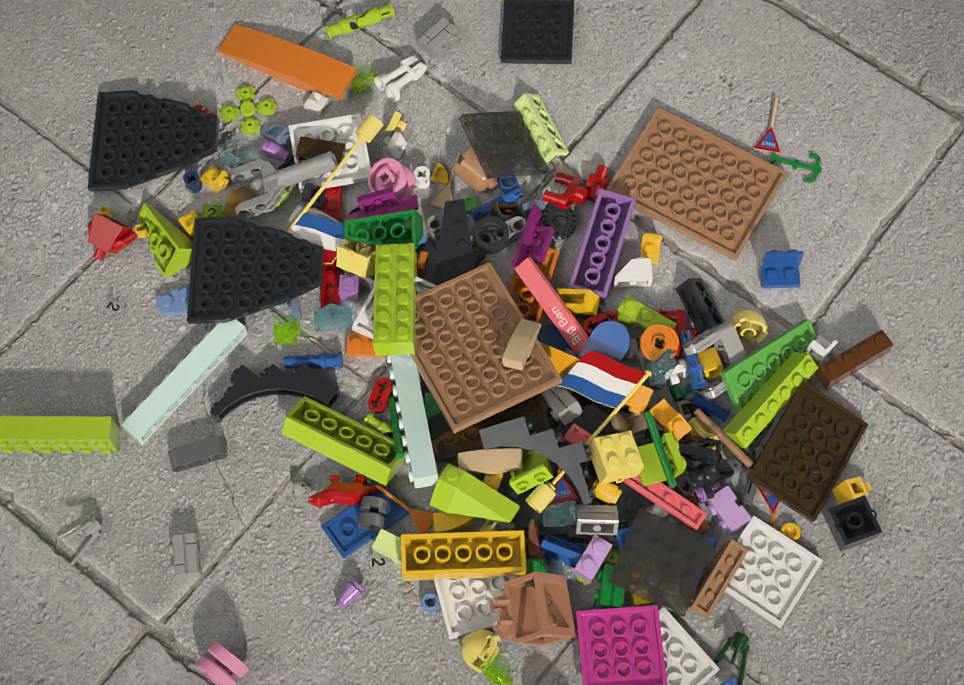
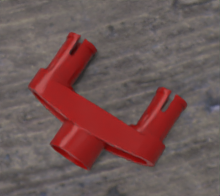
[542,172,588,210]
[654,309,696,360]

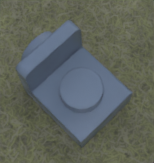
[262,121,291,149]
[522,190,548,219]
[281,297,301,321]

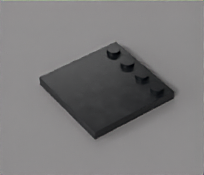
[501,0,574,64]

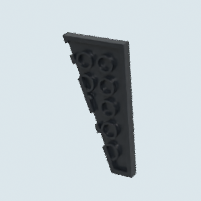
[432,199,476,286]

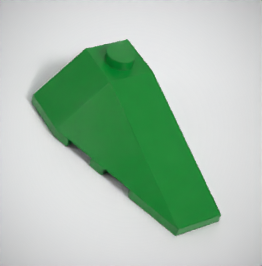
[344,209,423,247]

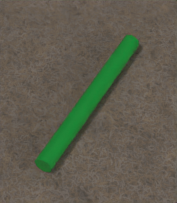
[388,397,404,459]
[644,412,677,488]

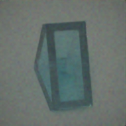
[313,303,353,332]
[543,500,576,527]

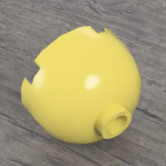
[730,309,768,346]
[461,629,501,672]

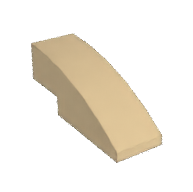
[502,319,541,371]
[458,448,523,475]

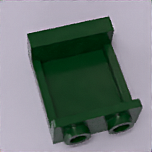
[425,390,452,441]

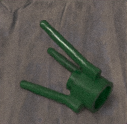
[713,632,750,685]

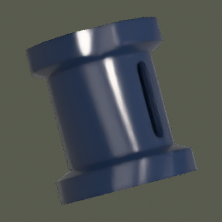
[183,170,203,194]

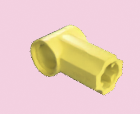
[687,417,719,450]

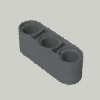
[168,435,228,472]

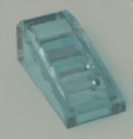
[647,349,677,386]

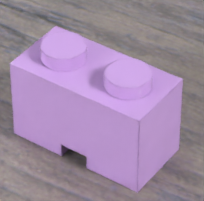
[706,486,751,536]
[573,535,612,584]

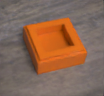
[417,251,429,277]

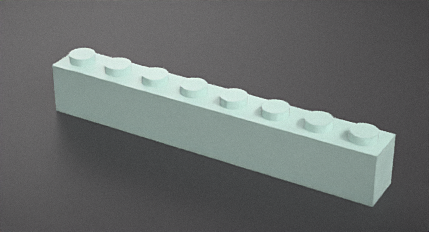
[121,320,248,445]
[386,355,438,489]

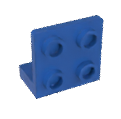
[760,249,804,289]

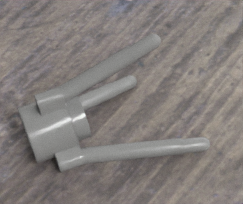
[56,515,102,565]

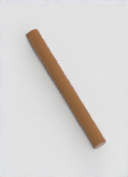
[694,408,755,469]

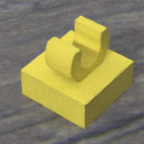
[384,111,407,135]

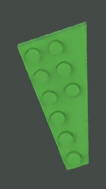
[720,319,816,415]

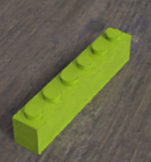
[722,352,818,449]

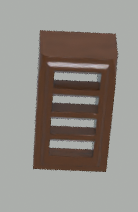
[527,518,544,559]

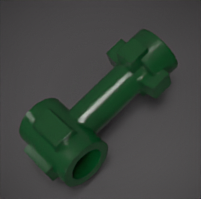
[669,383,702,402]

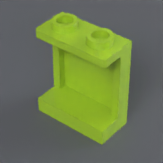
[502,432,554,494]

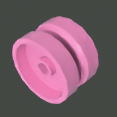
[368,158,416,199]
[195,641,249,685]

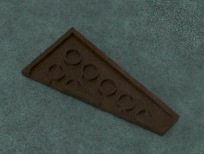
[431,392,550,462]

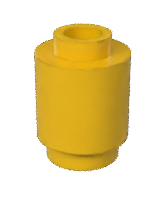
[593,479,622,505]

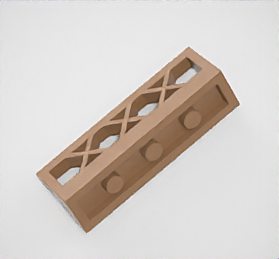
[684,539,749,619]

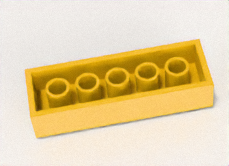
[401,530,526,581]

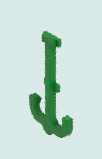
[770,153,822,183]

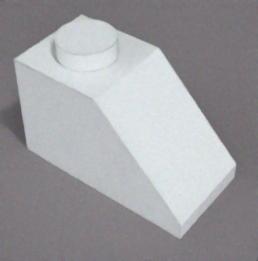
[613,257,653,288]

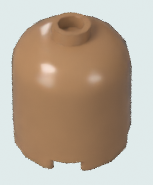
[452,145,500,192]

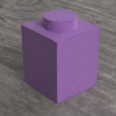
[339,275,361,302]

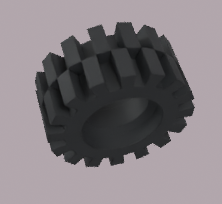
[542,204,576,240]

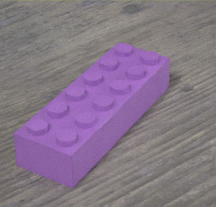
[569,189,636,306]

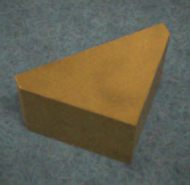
[222,186,259,221]

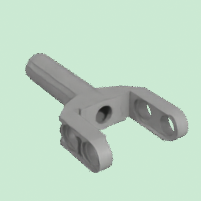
[230,151,338,220]

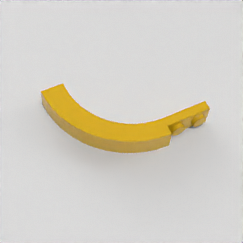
[433,447,504,533]

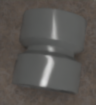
[357,496,388,531]

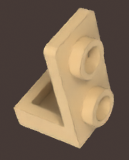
[611,412,649,436]

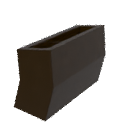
[296,136,346,165]

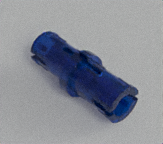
[690,392,730,422]

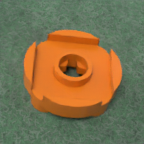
[639,324,679,363]

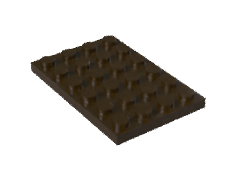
[746,381,868,523]

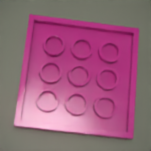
[575,605,667,685]

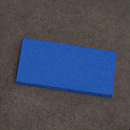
[321,483,410,559]

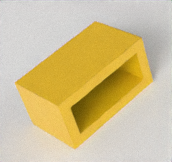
[556,288,600,315]

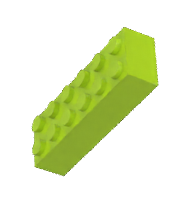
[373,243,417,356]
[282,396,408,486]
[0,416,120,454]

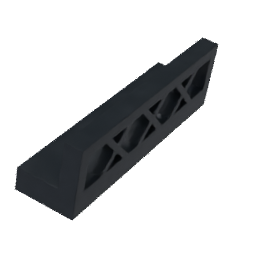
[675,278,724,349]
[637,430,723,465]

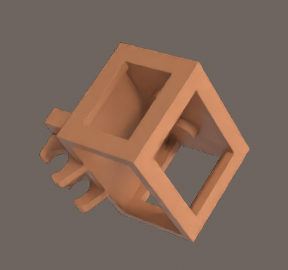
[489,572,576,647]

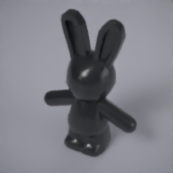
[676,454,734,499]

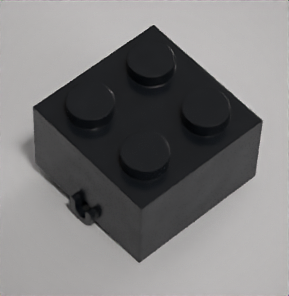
[824,495,882,552]

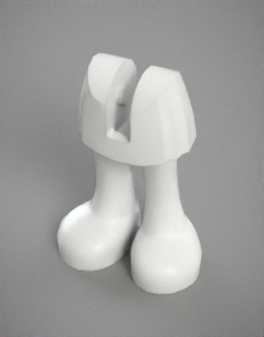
[374,55,427,103]

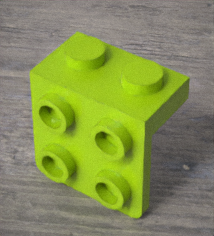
[637,432,686,486]

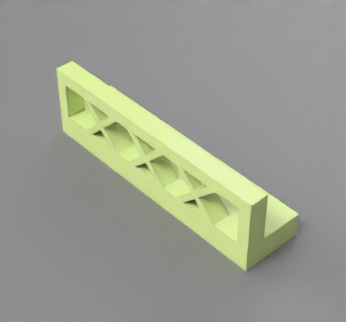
[514,93,569,163]

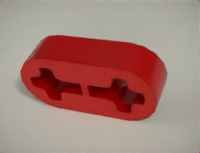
[583,311,618,337]
[368,377,393,414]

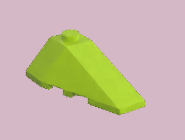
[137,203,193,278]
[430,463,520,524]

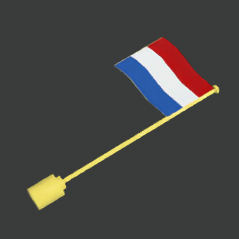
[287,114,383,264]
[525,351,652,513]

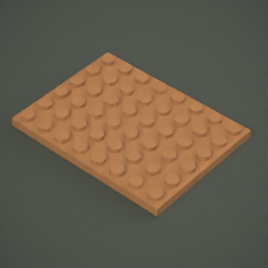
[606,107,788,261]
[410,262,562,433]

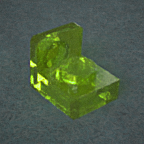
[274,319,301,345]

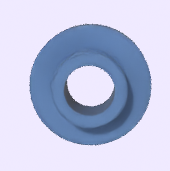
[420,592,440,613]

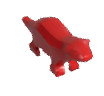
[308,475,388,509]

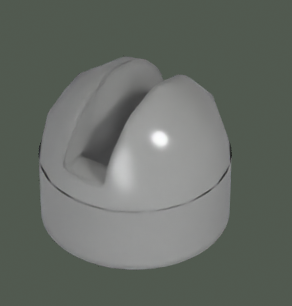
[291,480,307,497]

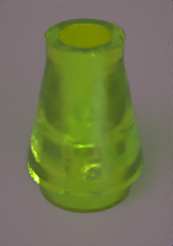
[350,71,377,94]
[482,663,513,685]

